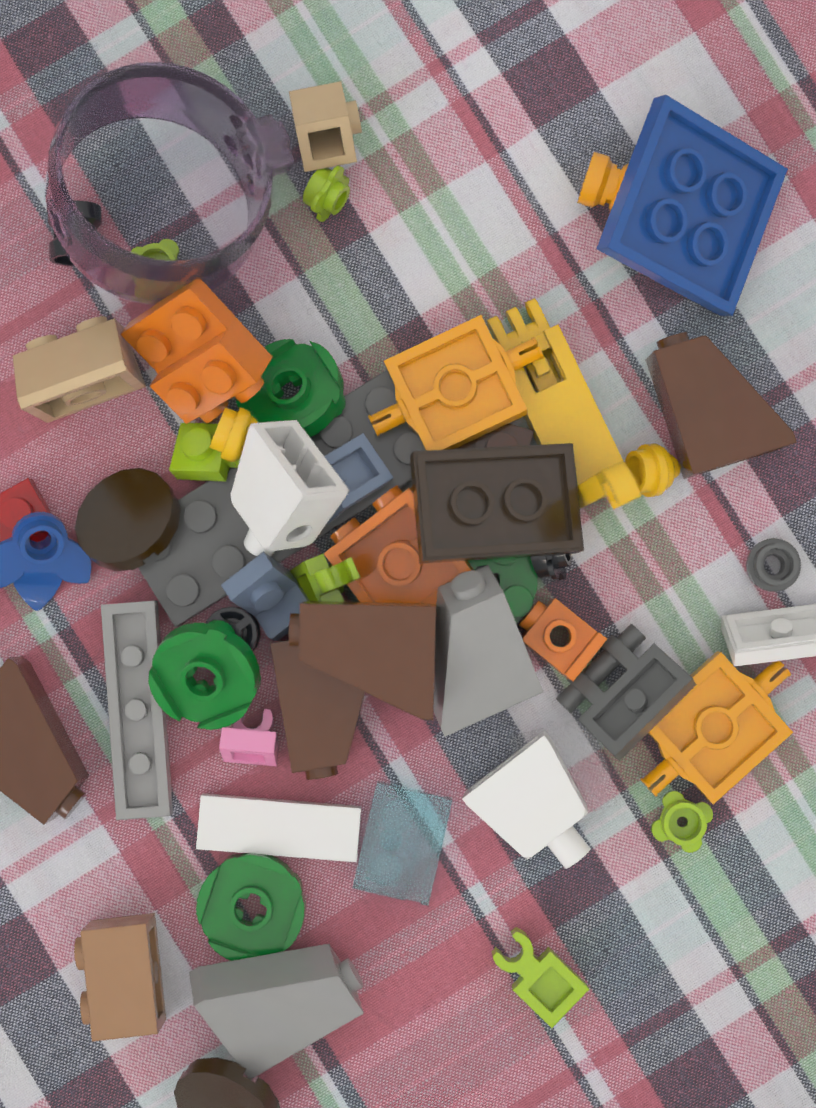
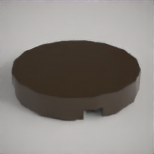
[75,468,181,571]
[174,1057,280,1108]

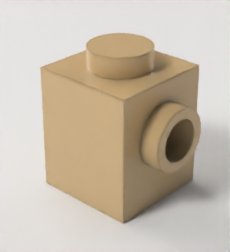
[289,81,362,172]

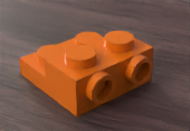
[120,276,272,424]
[323,485,475,604]

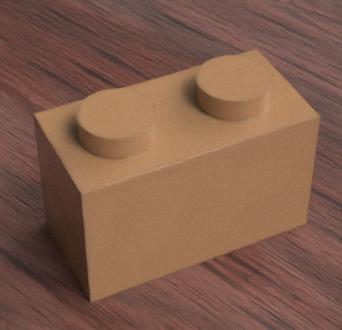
[74,913,166,1042]

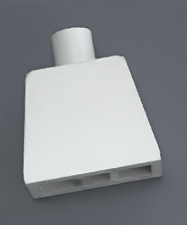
[231,420,349,556]
[462,730,591,869]

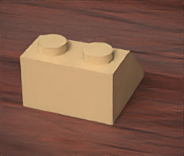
[13,316,146,423]

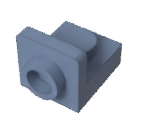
[324,433,394,524]
[221,552,310,641]

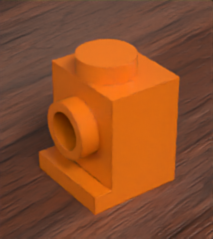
[519,598,607,681]

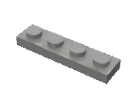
[101,601,173,820]

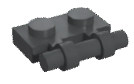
[556,624,696,762]

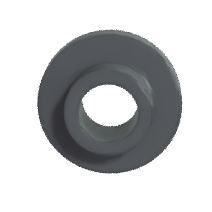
[746,538,801,592]

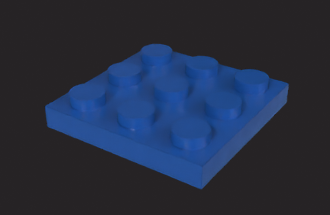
[596,95,788,316]

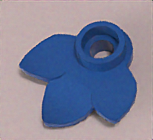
[0,512,91,611]

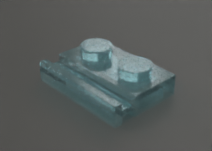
[352,781,452,906]

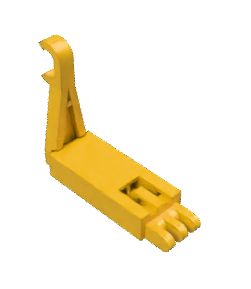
[487,298,641,509]

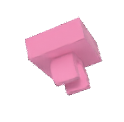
[219,709,279,766]

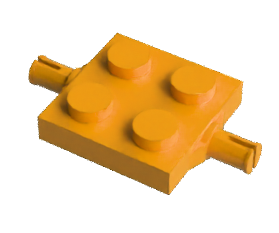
[368,315,544,451]
[640,651,793,805]

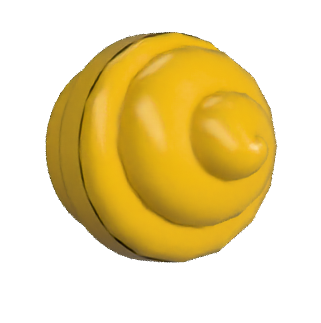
[209,407,258,462]
[625,443,681,497]

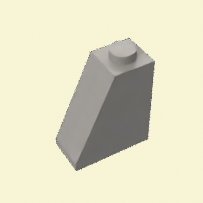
[434,565,543,737]
[189,944,364,1079]

